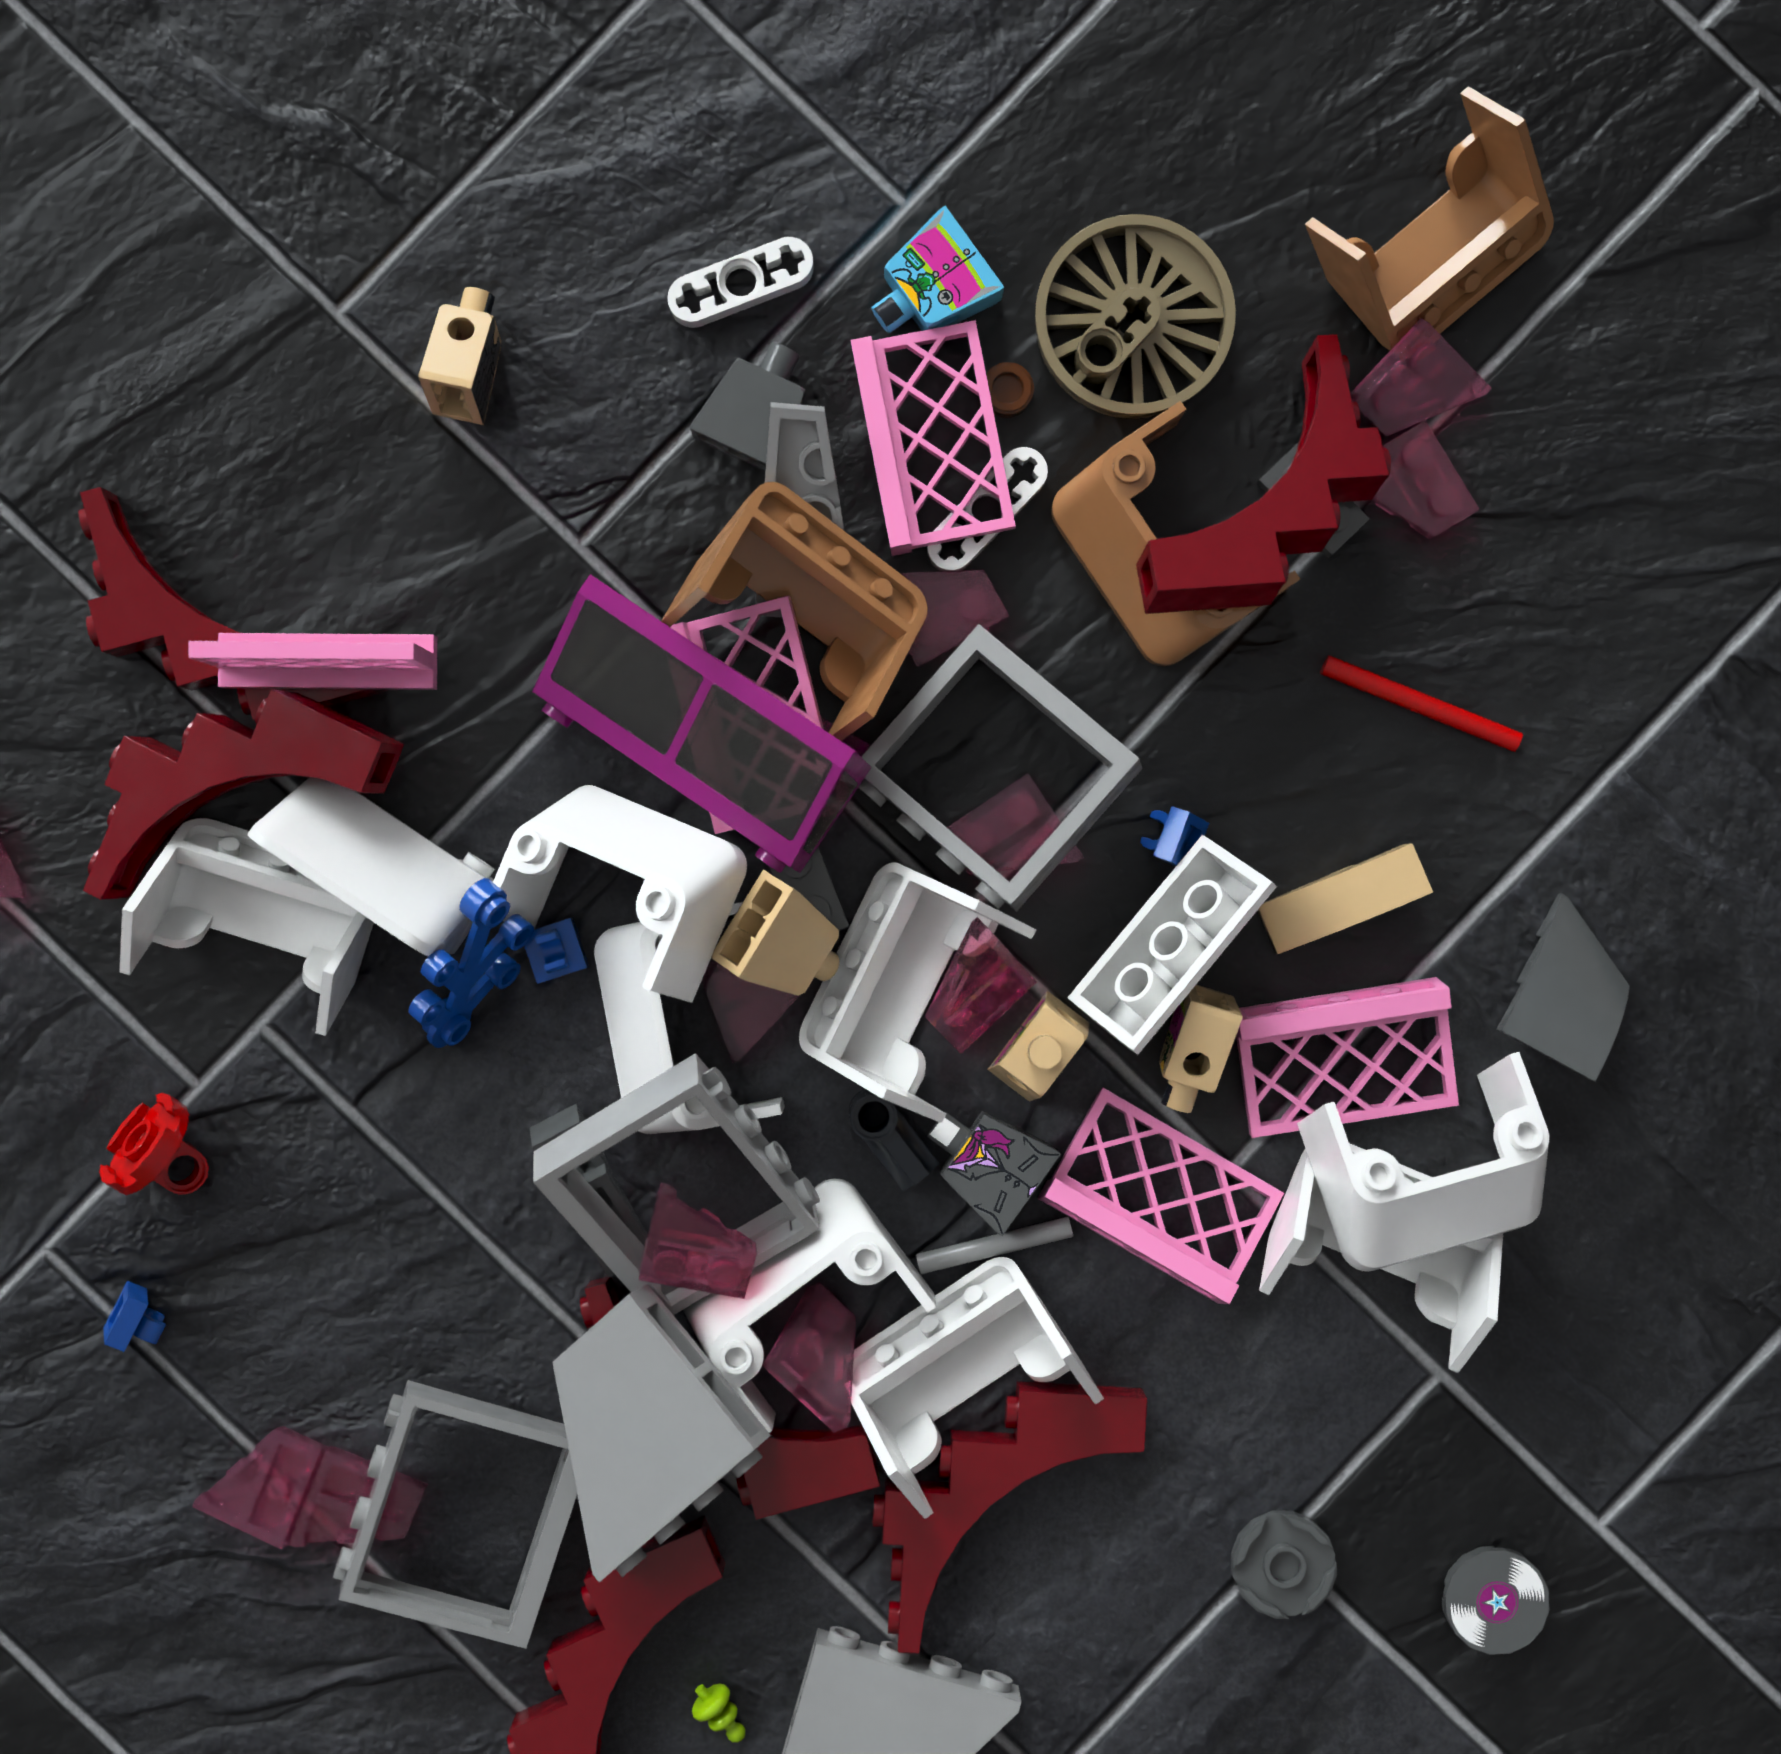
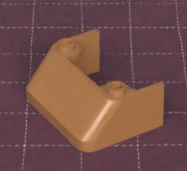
[1305,87,1554,358]
[1051,401,1300,667]
[661,482,928,741]

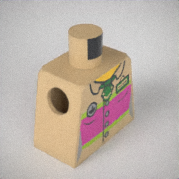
[1159,985,1243,1113]
[987,991,1089,1102]

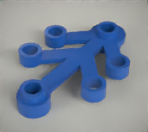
[408,878,534,1048]

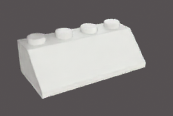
[1067,834,1277,1055]

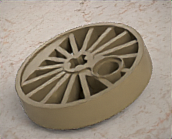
[1035,214,1236,419]

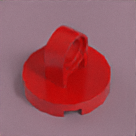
[99,1092,209,1195]

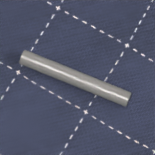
[916,1217,1073,1274]

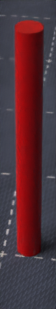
[1320,655,1523,752]

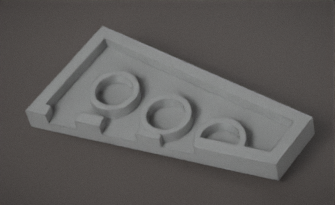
[755,402,845,617]

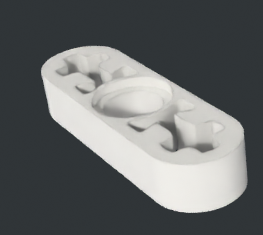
[667,237,814,328]
[927,447,1048,573]

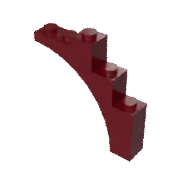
[1136,334,1391,614]
[78,487,387,721]
[83,689,405,900]
[580,1276,880,1520]
[873,1381,1147,1654]
[507,1516,726,1754]

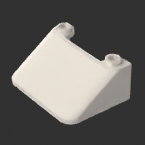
[247,777,495,956]

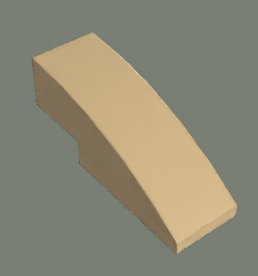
[1257,843,1433,954]

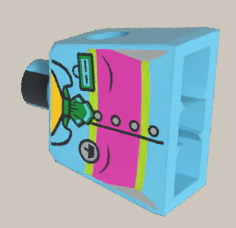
[871,206,1004,334]

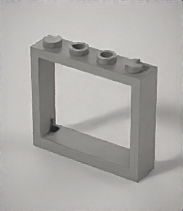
[858,624,1142,912]
[533,1053,820,1315]
[333,1380,577,1649]

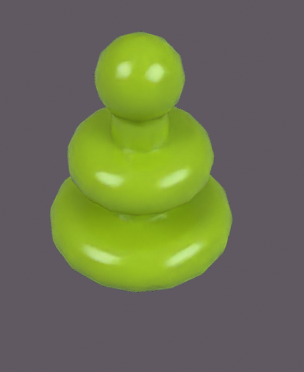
[692,1683,746,1743]

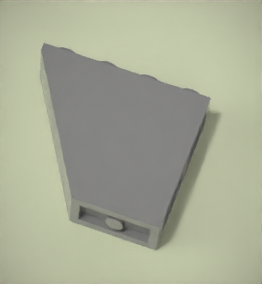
[552,1284,771,1582]
[782,1626,1022,1754]

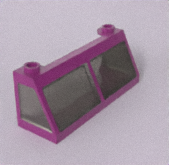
[532,574,872,873]

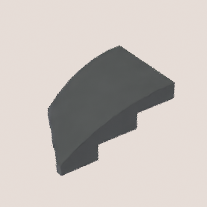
[1496,894,1630,1082]

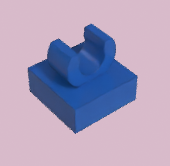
[1140,806,1209,867]
[524,918,589,984]
[103,1281,166,1352]

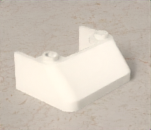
[493,785,747,1003]
[119,818,374,1036]
[799,862,1036,1123]
[594,902,785,1134]
[1297,1052,1549,1271]
[1259,1143,1503,1373]
[683,1178,936,1433]
[839,1257,1104,1519]

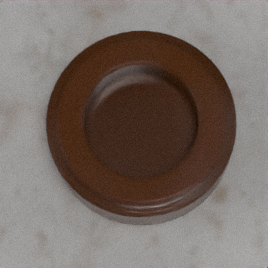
[986,362,1034,418]

